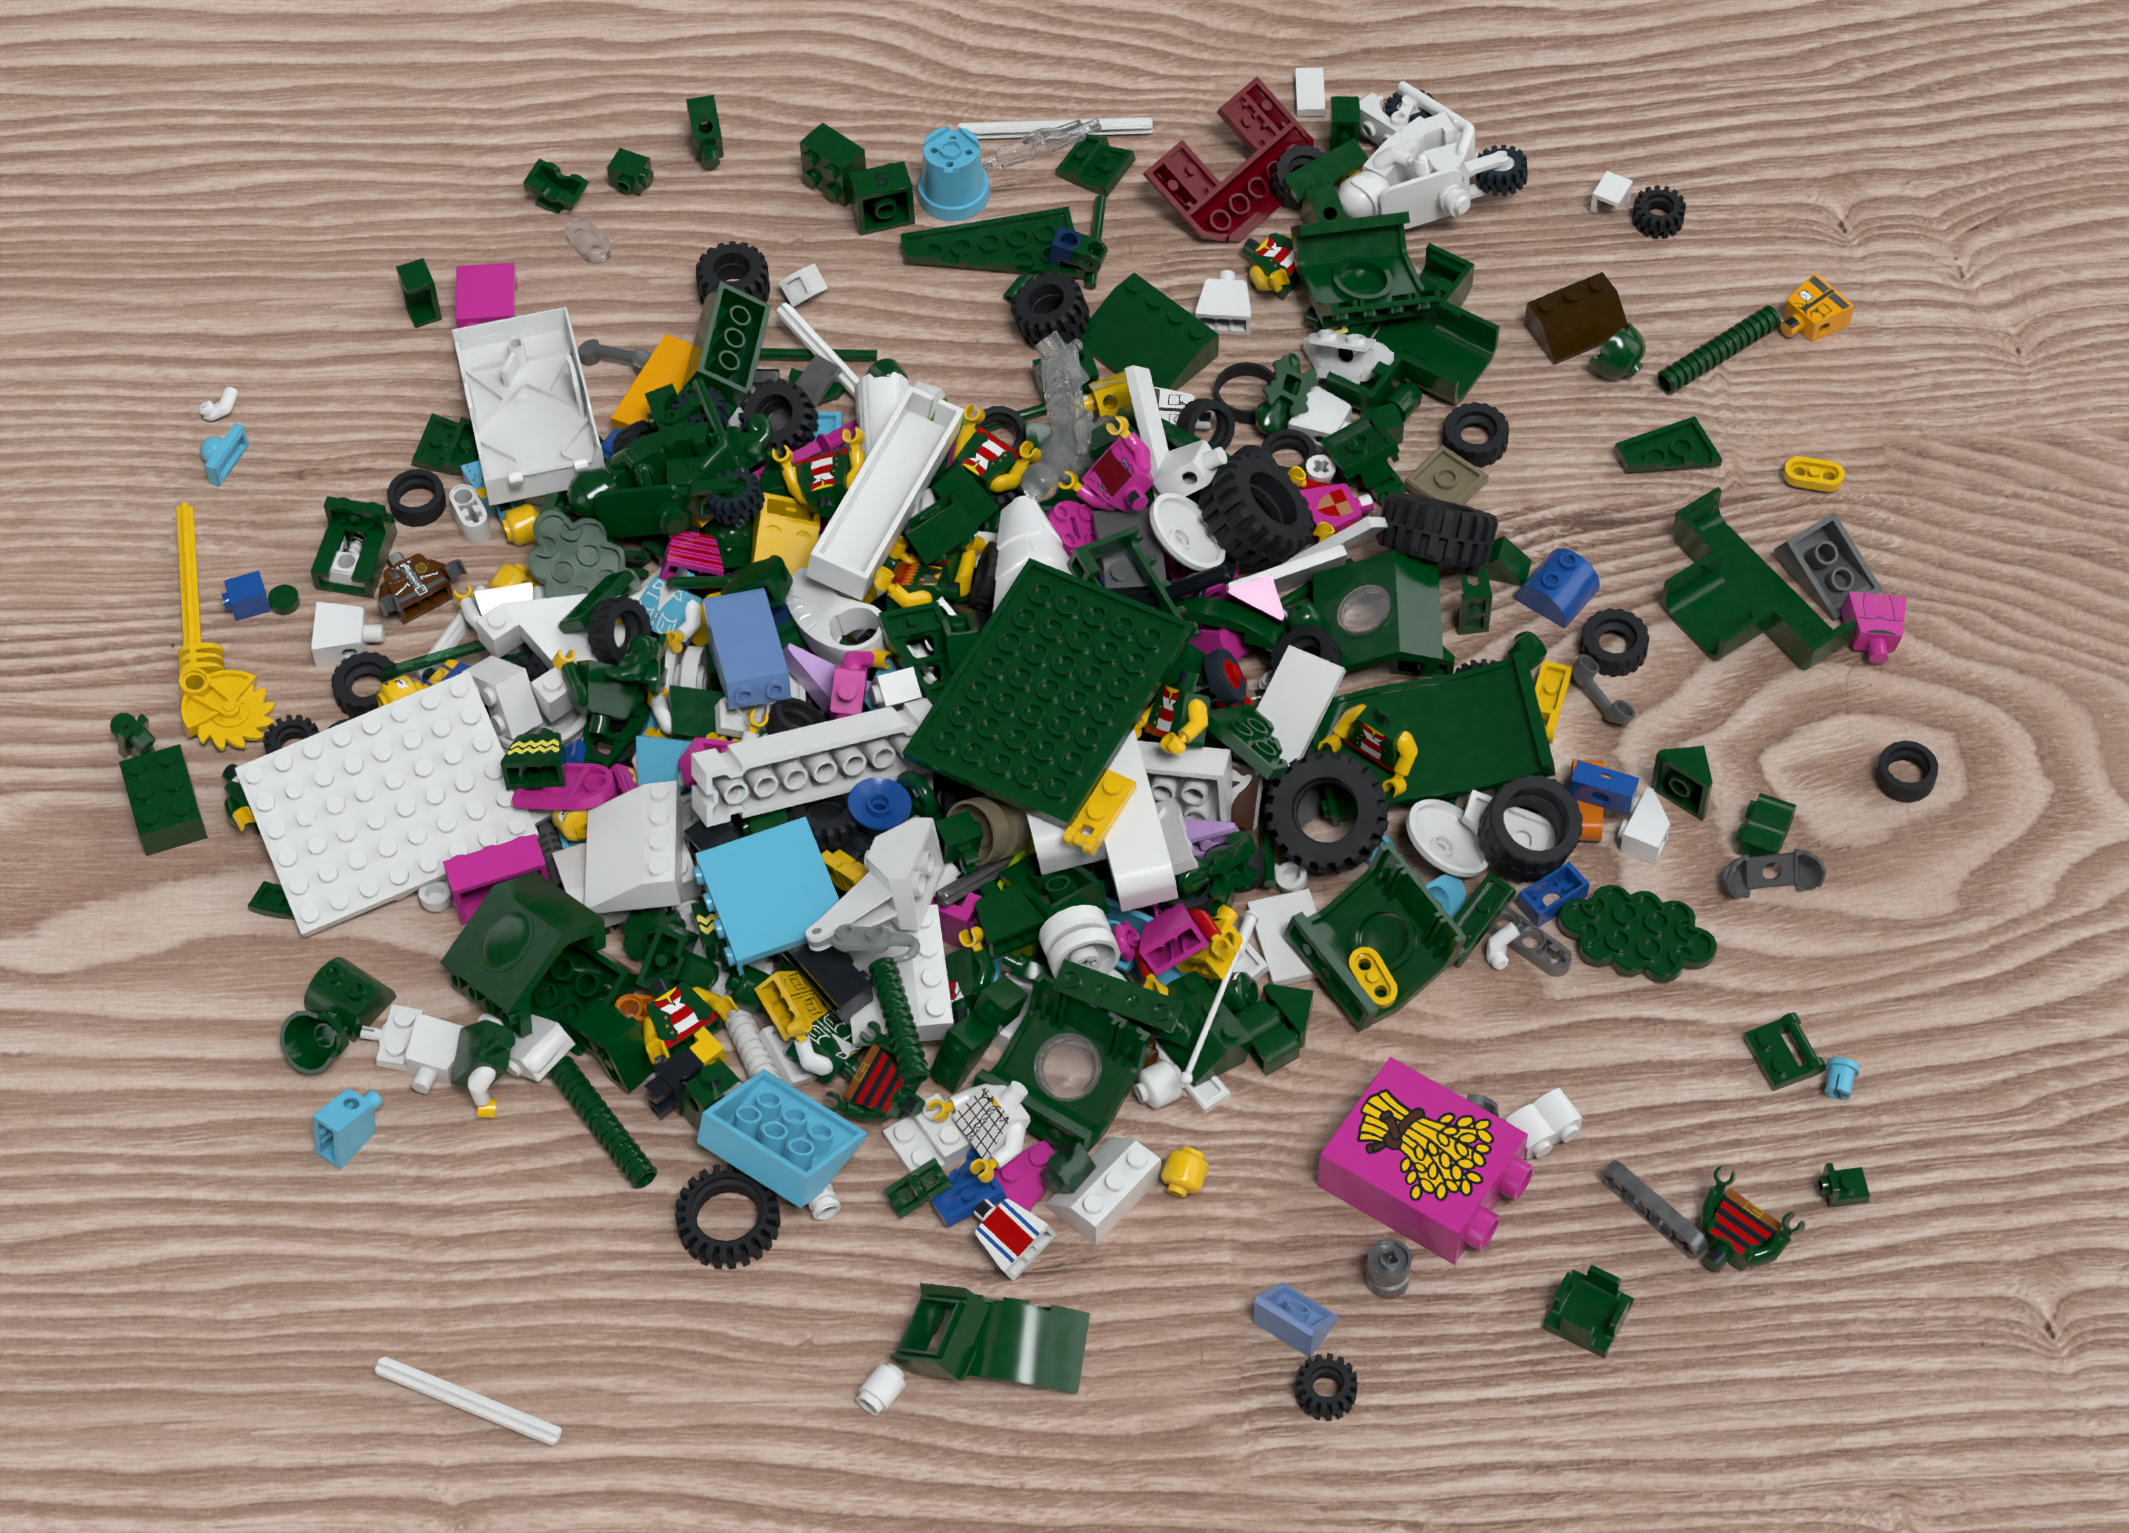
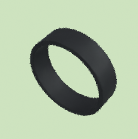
[1215,362,1274,424]

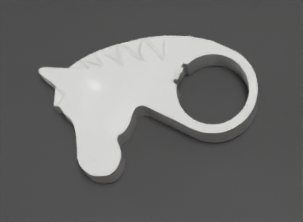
[786,567,890,669]

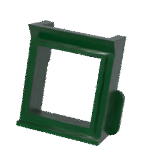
[890,1283,989,1381]

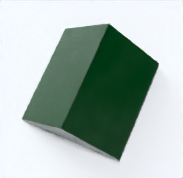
[1651,746,1713,821]

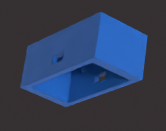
[1569,760,1639,815]
[1517,862,1589,928]

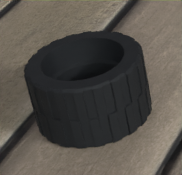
[1477,775,1583,882]

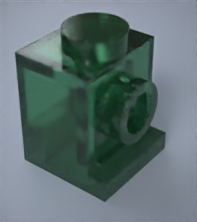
[1039,1142,1097,1194]

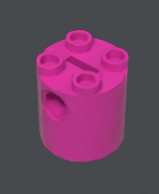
[1045,500,1095,557]

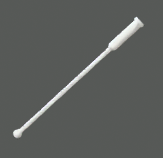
[1179,910,1259,1085]

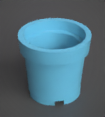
[917,127,991,221]

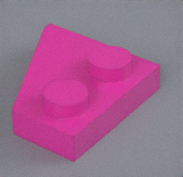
[994,1140,1063,1212]

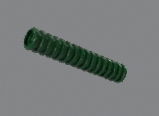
[1657,305,1781,394]
[548,1056,657,1189]

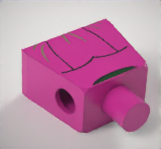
[1840,591,1906,664]

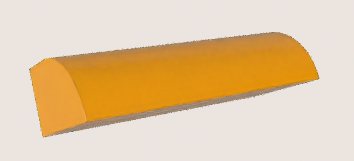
[611,334,693,430]

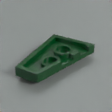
[1614,416,1722,472]

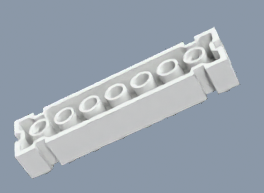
[691,698,933,827]

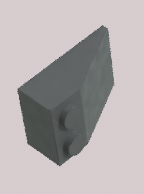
[1092,507,1166,596]
[1774,512,1883,621]

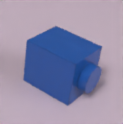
[221,571,271,621]

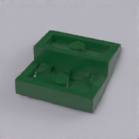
[1055,133,1136,196]
[411,413,479,476]

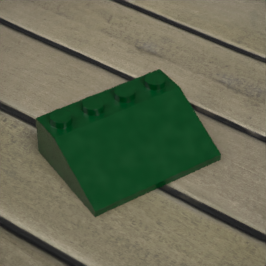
[1074,272,1219,391]
[530,940,639,1056]

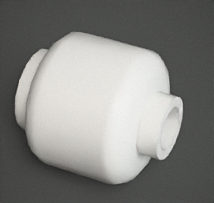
[1134,1060,1185,1109]

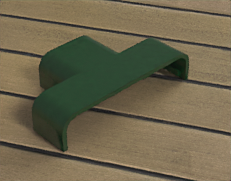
[1326,243,1500,411]
[1662,487,1856,670]

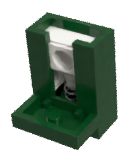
[310,496,397,599]

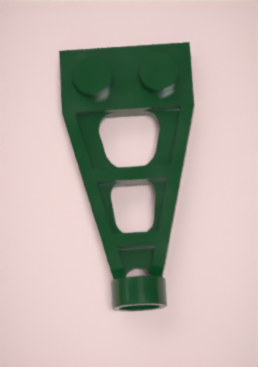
[877,601,952,705]
[583,691,651,769]

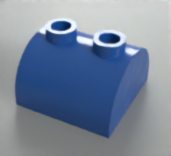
[1515,548,1600,629]

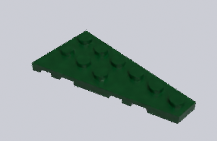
[900,206,1086,278]

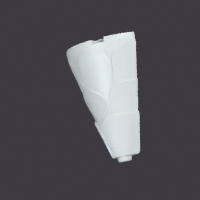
[993,496,1073,613]

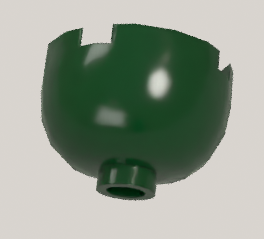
[1588,322,1646,380]

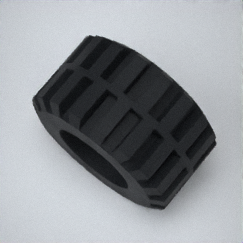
[696,241,770,304]
[1011,272,1090,351]
[738,378,819,456]
[786,792,862,854]

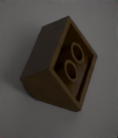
[1524,272,1627,365]

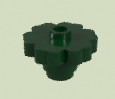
[622,906,687,963]

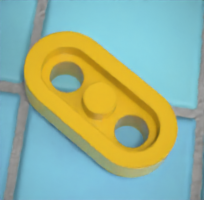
[1783,456,1845,492]
[1348,947,1398,1009]

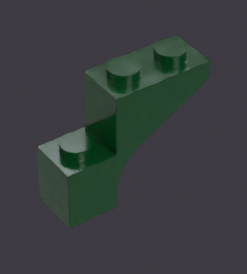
[930,975,1029,1094]

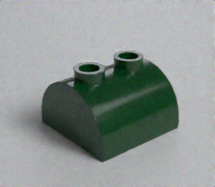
[304,957,397,1043]

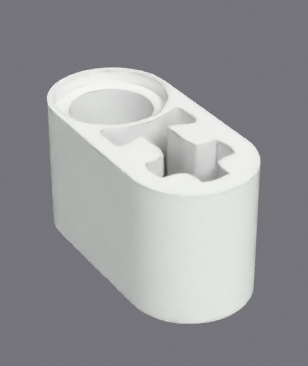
[449,484,491,545]

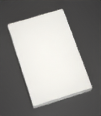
[1247,889,1318,986]

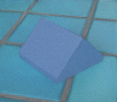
[1253,1282,1339,1358]

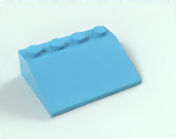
[697,1069,867,1208]

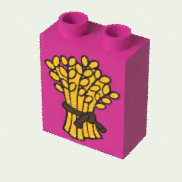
[1318,1057,1535,1265]

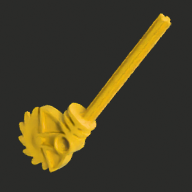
[176,502,275,751]

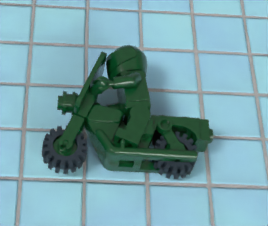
[567,378,765,538]

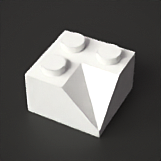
[462,655,543,739]

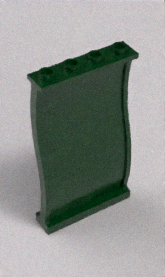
[1308,650,1556,827]

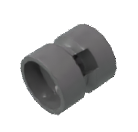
[1366,1238,1412,1299]

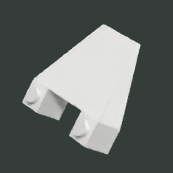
[476,593,626,723]

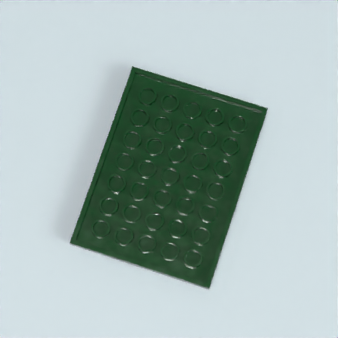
[902,558,1195,828]

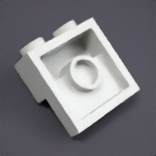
[883,1093,973,1184]

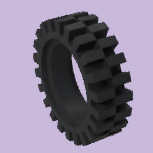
[675,1163,781,1270]

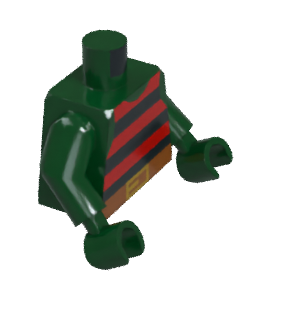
[822,1021,926,1122]
[1700,1166,1805,1273]

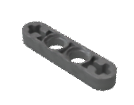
[1467,892,1572,977]
[1600,1160,1708,1259]

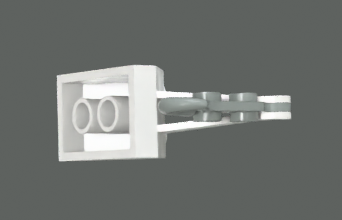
[806,817,945,963]

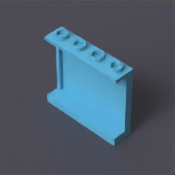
[692,817,839,976]

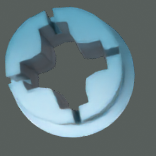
[1825,1057,1860,1100]

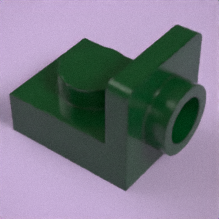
[1818,1163,1870,1208]

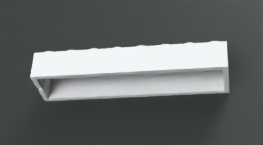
[806,386,965,601]

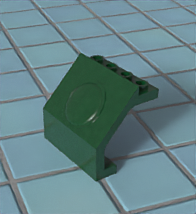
[1291,211,1442,328]
[1284,842,1467,1031]
[440,871,606,1037]

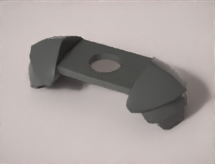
[1722,849,1827,898]

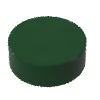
[268,584,300,615]

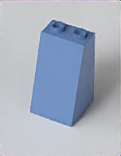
[703,588,792,710]

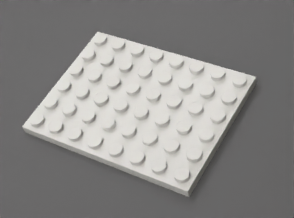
[235,670,540,938]

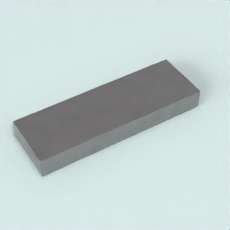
[769,354,842,431]

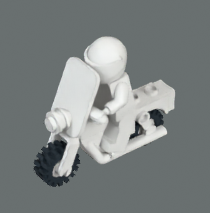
[1337,81,1528,230]

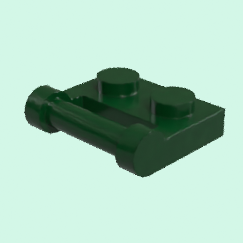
[1743,1012,1826,1091]

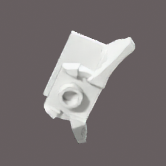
[1303,329,1394,385]

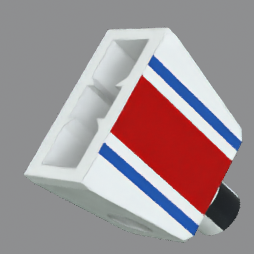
[974,1198,1057,1281]

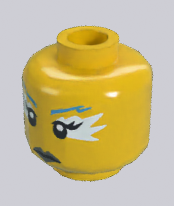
[376,675,423,708]
[552,808,592,842]

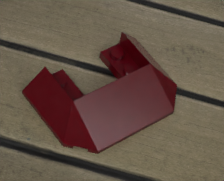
[1143,76,1314,243]

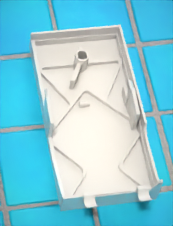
[452,307,606,506]

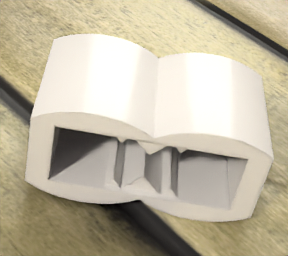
[1505,1088,1582,1160]

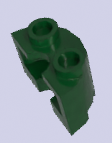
[523,158,590,214]

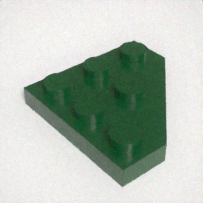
[1206,704,1289,780]

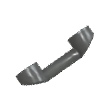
[578,339,652,376]
[1572,654,1635,724]

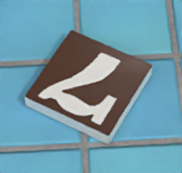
[1231,761,1263,831]

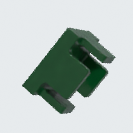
[1320,413,1400,489]
[1543,1265,1635,1358]

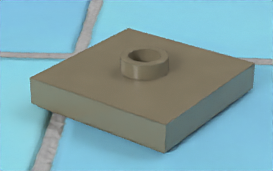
[1404,445,1489,505]

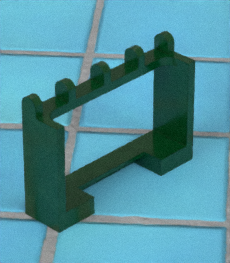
[1067,525,1202,642]

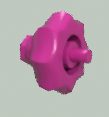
[1112,921,1141,961]

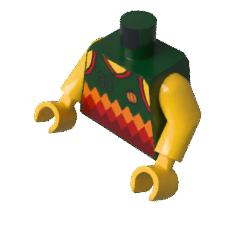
[874,535,960,611]

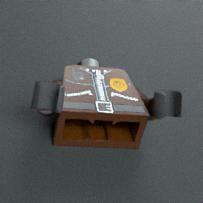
[378,552,468,625]

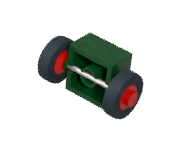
[1139,642,1246,740]

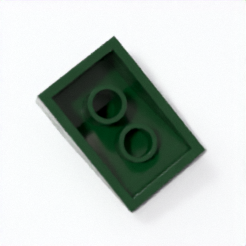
[998,852,1110,922]

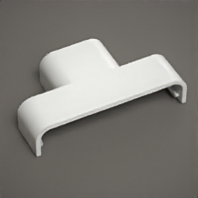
[1026,729,1178,912]

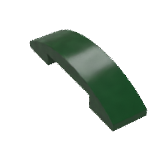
[1160,597,1282,650]

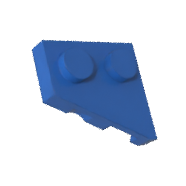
[931,1148,1006,1228]

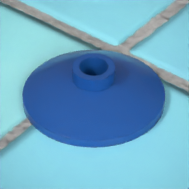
[848,777,912,830]

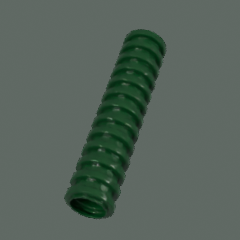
[868,957,931,1085]

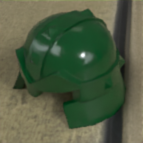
[705,518,753,568]
[280,1009,349,1074]

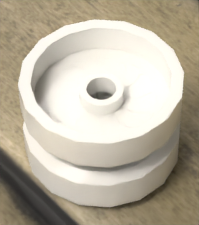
[659,645,708,699]
[1038,905,1121,980]

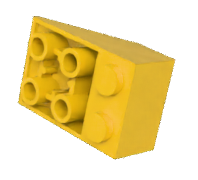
[751,492,821,575]

